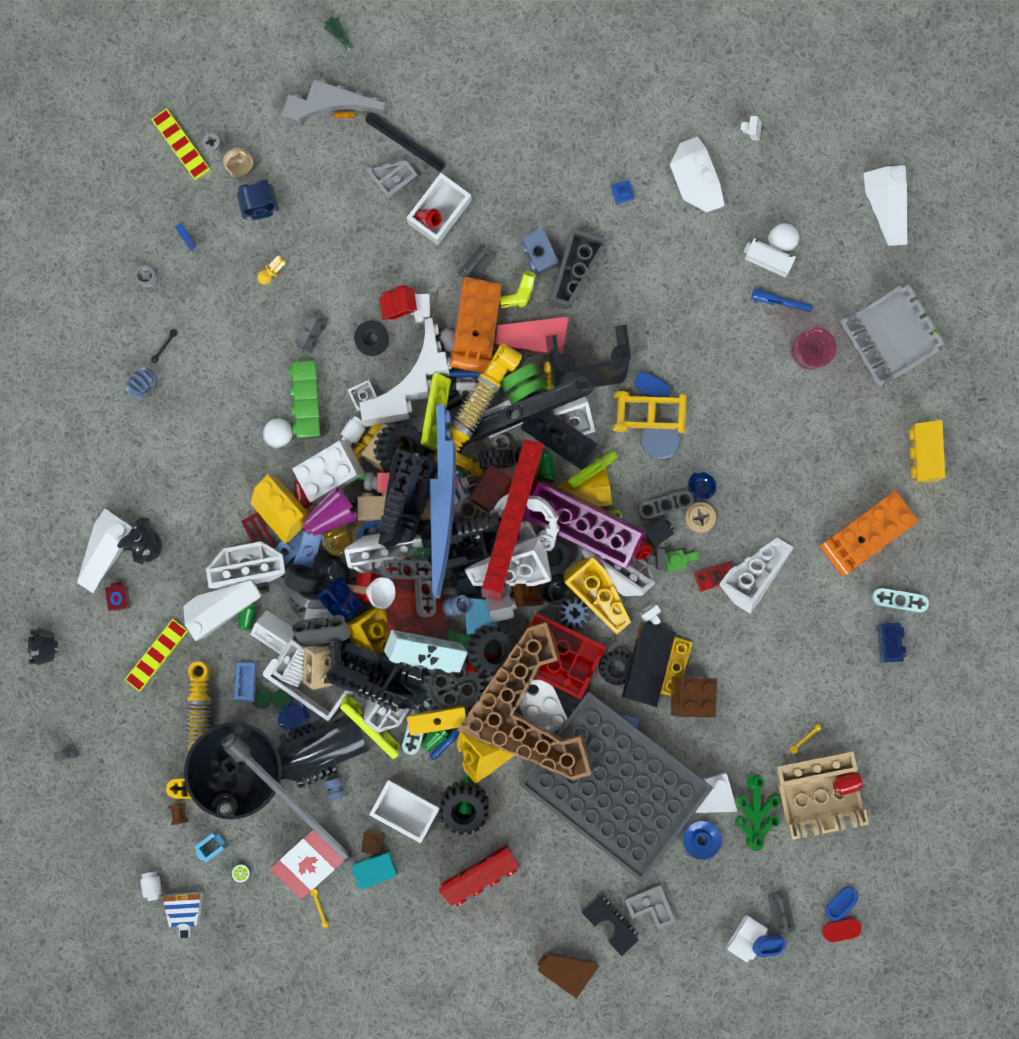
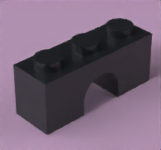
[581,895,639,956]

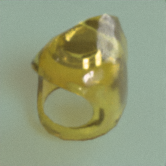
[321,524,353,556]

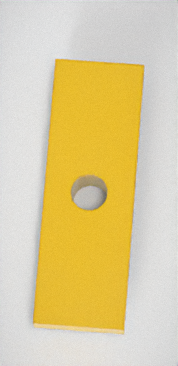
[661,637,693,696]
[407,705,467,736]

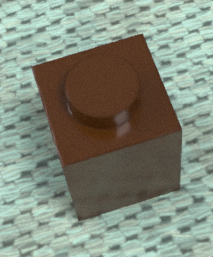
[361,831,384,855]

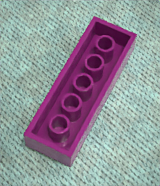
[523,480,647,568]

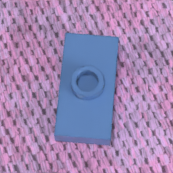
[293,530,322,569]
[234,662,257,702]

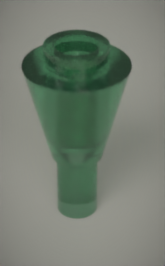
[324,17,352,50]

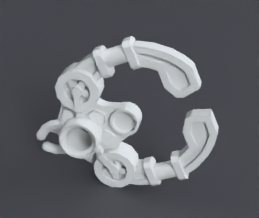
[490,494,559,551]

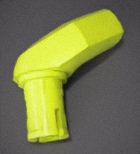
[500,270,536,309]

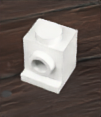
[411,294,430,324]

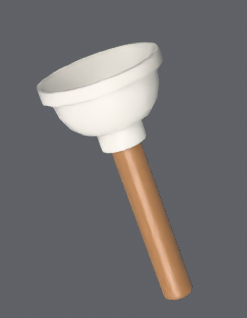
[342,577,395,609]

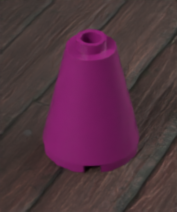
[302,487,358,536]

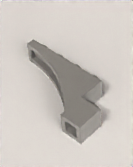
[281,79,386,126]

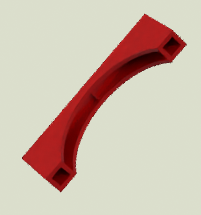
[482,439,543,602]

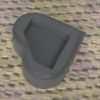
[54,749,79,761]

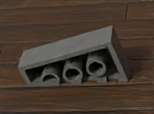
[548,228,608,310]

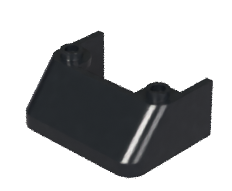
[545,324,631,390]

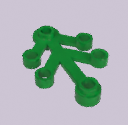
[735,774,780,851]

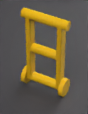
[612,391,687,433]

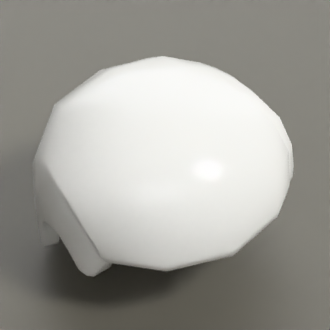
[768,223,800,252]
[263,418,293,448]

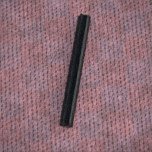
[365,113,446,172]

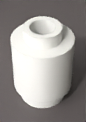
[340,416,366,446]
[140,871,163,901]

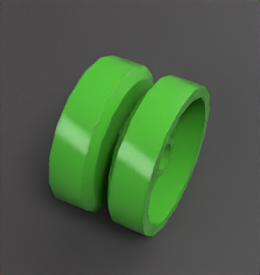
[500,363,549,405]

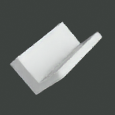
[250,610,295,655]

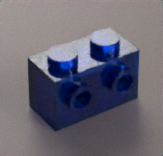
[316,577,364,622]
[877,622,906,663]
[277,703,311,731]

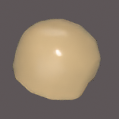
[223,147,254,177]

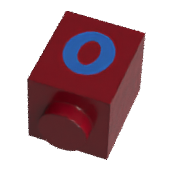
[105,582,131,611]

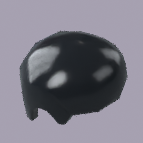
[539,576,571,605]

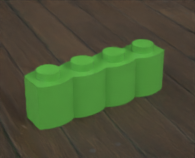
[289,360,321,439]

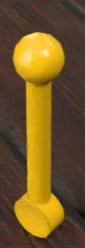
[790,724,822,754]
[310,889,329,928]

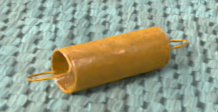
[329,111,360,118]

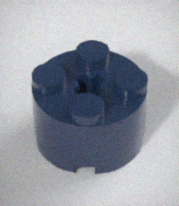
[237,180,279,220]

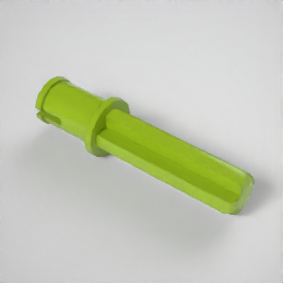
[567,450,618,489]

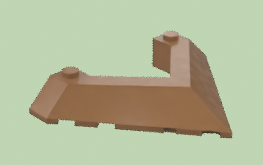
[457,622,592,780]

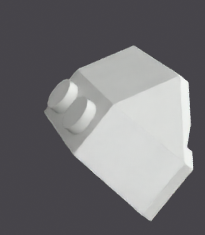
[670,137,724,212]
[344,534,425,575]
[206,541,286,589]
[582,548,655,596]
[363,663,421,733]

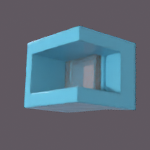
[195,830,229,863]

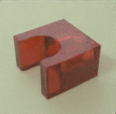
[470,465,511,512]

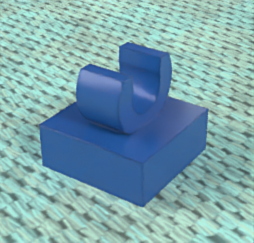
[611,180,634,204]

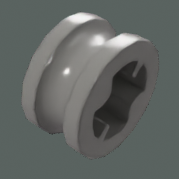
[493,434,510,450]

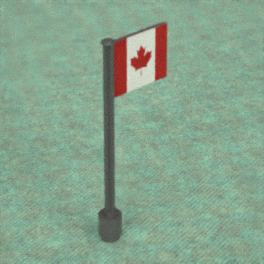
[221,733,352,900]

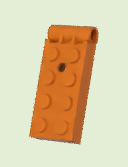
[450,277,502,373]
[819,490,919,577]

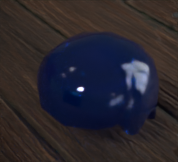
[687,471,717,501]

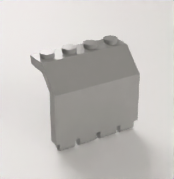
[840,284,946,387]

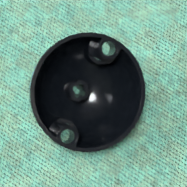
[184,720,282,820]

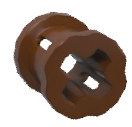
[168,803,189,825]

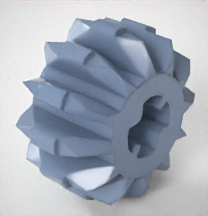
[126,367,158,400]
[558,597,591,630]

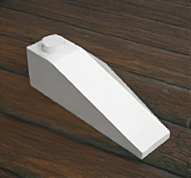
[183,580,262,641]

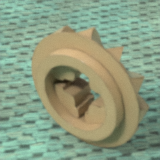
[685,502,716,533]

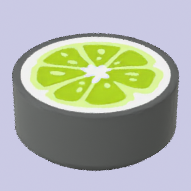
[231,863,251,884]

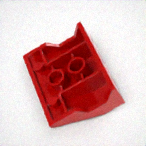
[529,613,606,700]
[438,845,519,907]

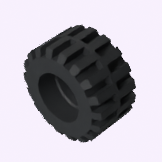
[373,424,427,472]
[465,625,516,676]
[439,781,489,835]

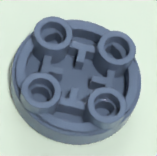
[641,421,680,459]

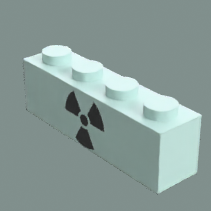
[384,630,468,673]

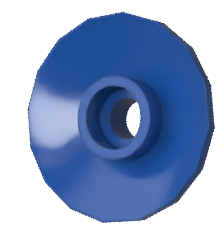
[683,821,722,860]

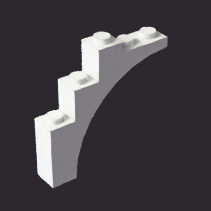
[360,318,452,427]

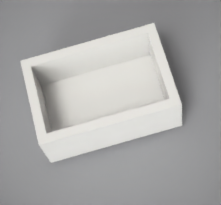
[407,173,472,245]
[293,440,365,502]
[369,779,440,843]

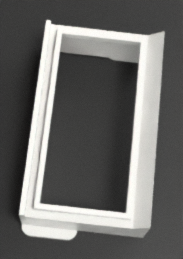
[263,639,353,722]

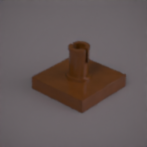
[509,584,543,607]

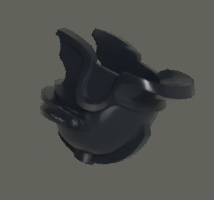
[117,517,162,565]

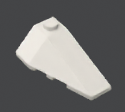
[863,165,907,246]
[77,509,134,593]
[465,537,551,586]
[720,538,794,614]

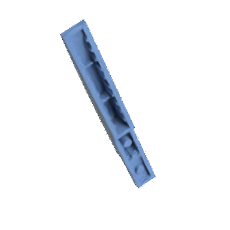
[430,404,456,598]

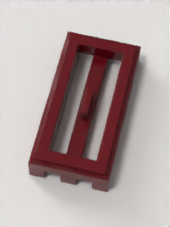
[241,512,276,548]

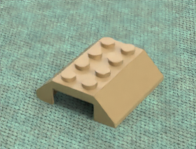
[777,751,869,840]

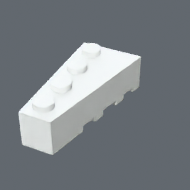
[695,773,737,813]

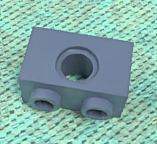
[520,228,559,275]

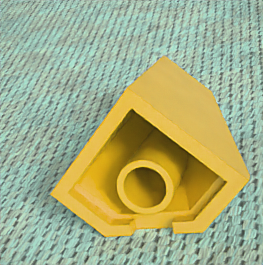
[457,732,515,784]

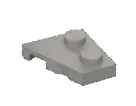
[365,160,418,199]

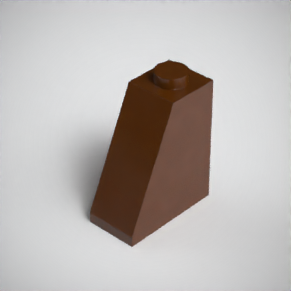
[537,952,599,999]

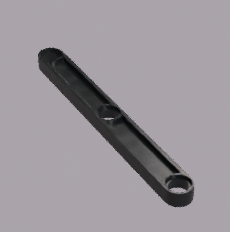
[459,376,594,448]

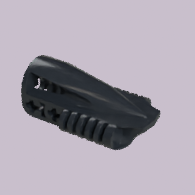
[378,447,437,548]
[420,513,520,568]
[327,643,427,712]
[278,717,370,789]

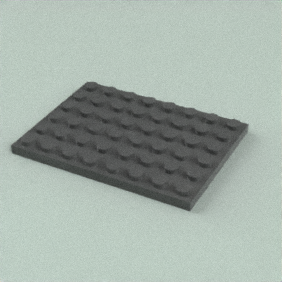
[519,691,714,882]

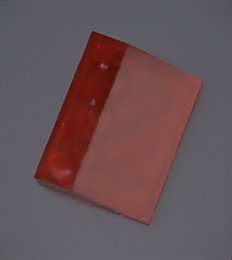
[386,566,448,641]

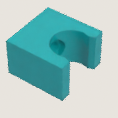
[351,850,399,890]

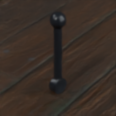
[151,329,177,363]

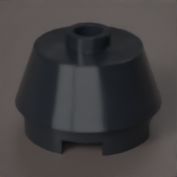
[28,628,58,666]

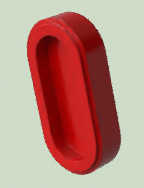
[822,918,862,942]

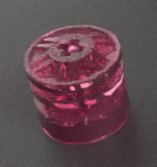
[791,327,837,370]

